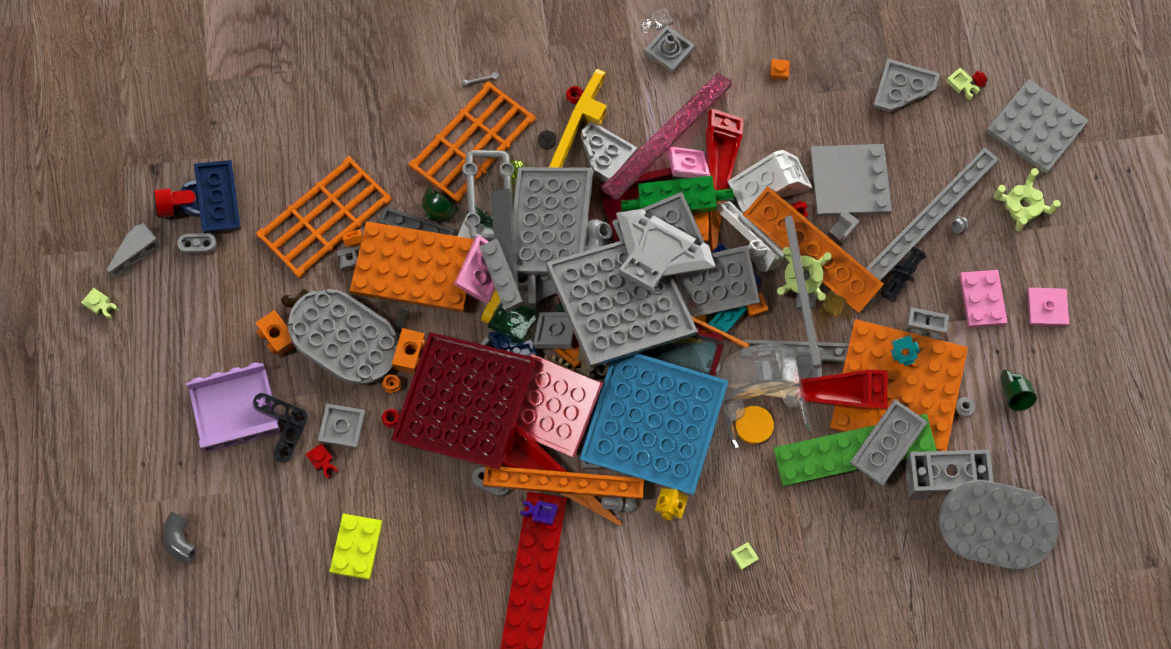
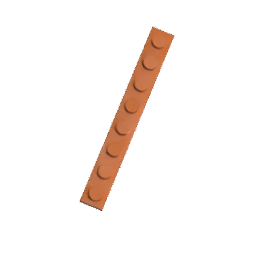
[483,467,644,500]

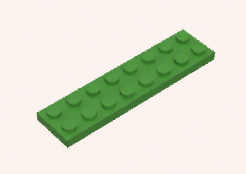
[773,414,937,487]

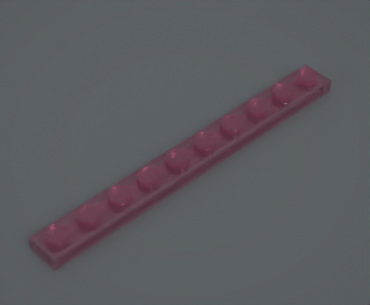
[602,72,732,200]

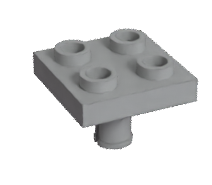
[644,25,695,73]

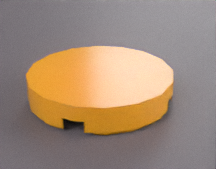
[735,406,774,445]

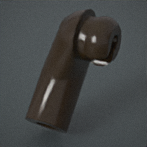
[281,289,309,308]

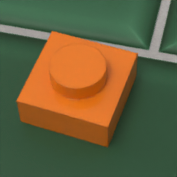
[770,59,790,80]
[343,229,364,247]
[746,293,769,318]

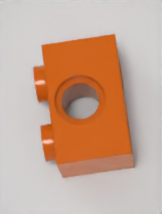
[255,310,295,358]
[392,328,426,375]

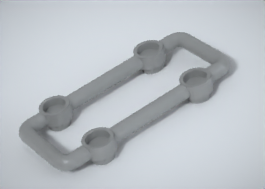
[462,150,515,242]

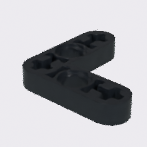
[252,393,308,463]

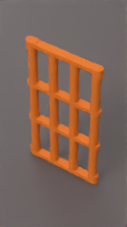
[408,81,537,204]
[255,156,393,279]

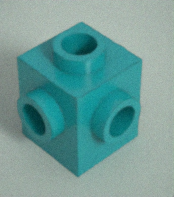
[891,335,920,366]

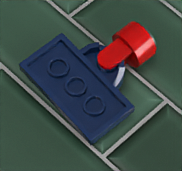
[153,160,241,233]

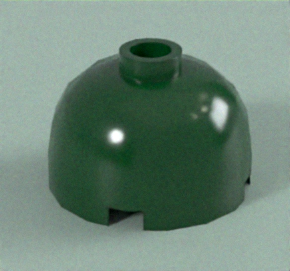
[421,187,460,222]

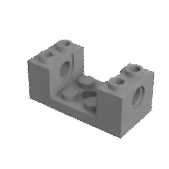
[904,449,994,499]

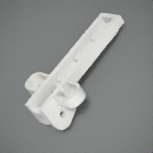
[717,201,785,272]

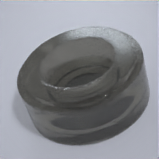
[538,130,556,150]

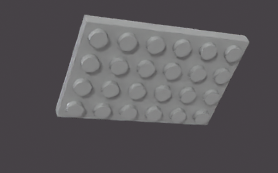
[512,167,593,274]

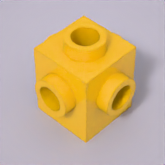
[655,488,688,521]

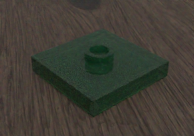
[488,303,539,344]

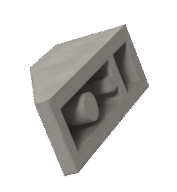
[107,223,160,279]

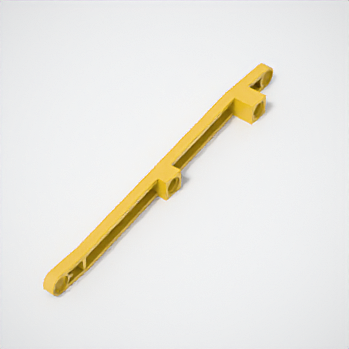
[481,69,607,325]

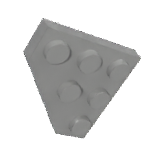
[873,58,940,113]
[580,121,638,184]

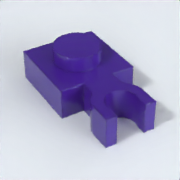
[520,501,558,526]

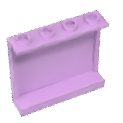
[186,363,281,454]

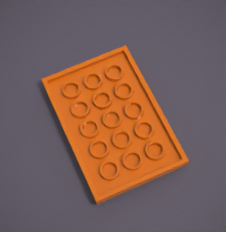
[350,221,474,312]

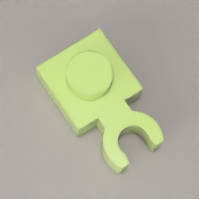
[946,68,980,100]
[81,288,118,319]

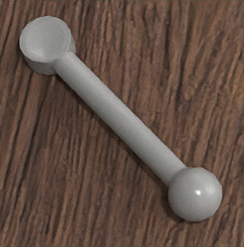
[462,72,499,87]

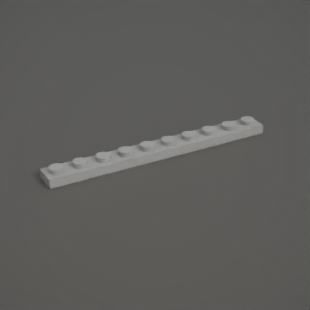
[866,148,999,281]

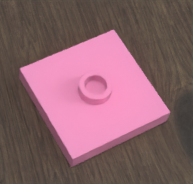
[668,147,710,178]
[1027,288,1069,327]

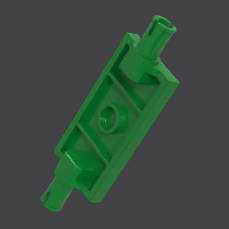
[621,176,734,213]

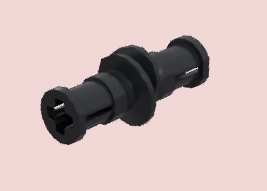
[881,247,926,302]

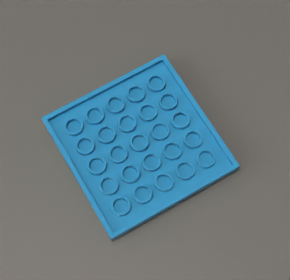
[580,353,729,495]

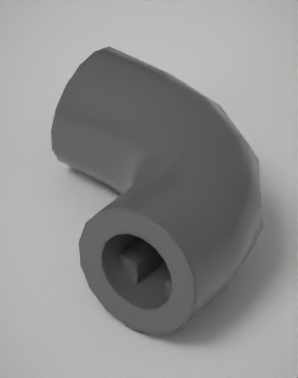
[162,512,197,565]

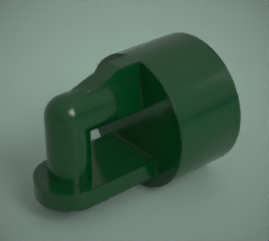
[1001,370,1037,411]

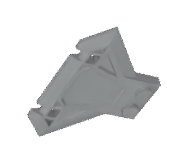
[616,209,715,292]

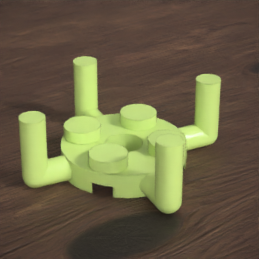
[994,168,1061,232]
[777,247,831,302]

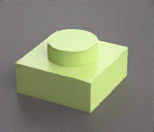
[731,542,759,571]

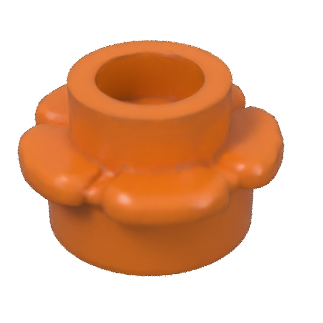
[382,375,401,393]

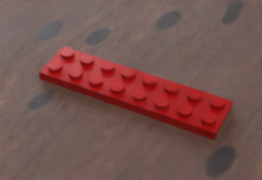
[500,492,567,649]

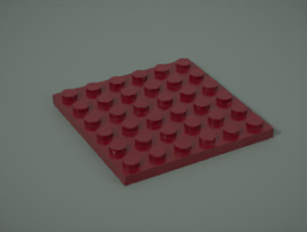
[391,332,537,471]

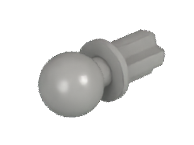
[601,497,637,513]

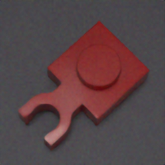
[305,443,339,480]

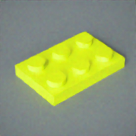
[329,514,383,580]

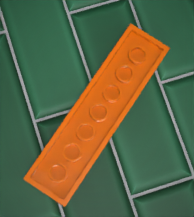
[743,186,884,313]

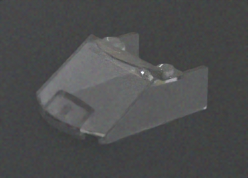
[719,344,812,447]

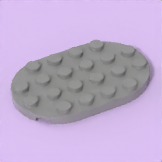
[288,289,398,385]
[938,480,1059,569]

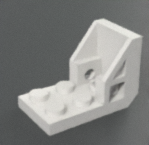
[728,150,812,213]

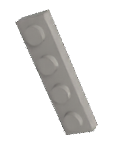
[480,238,524,313]

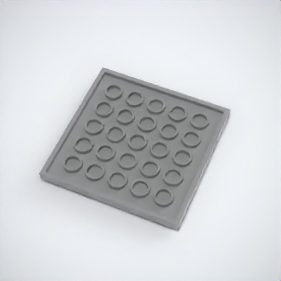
[546,240,698,368]

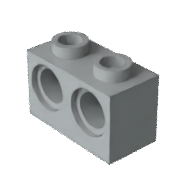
[904,307,949,340]

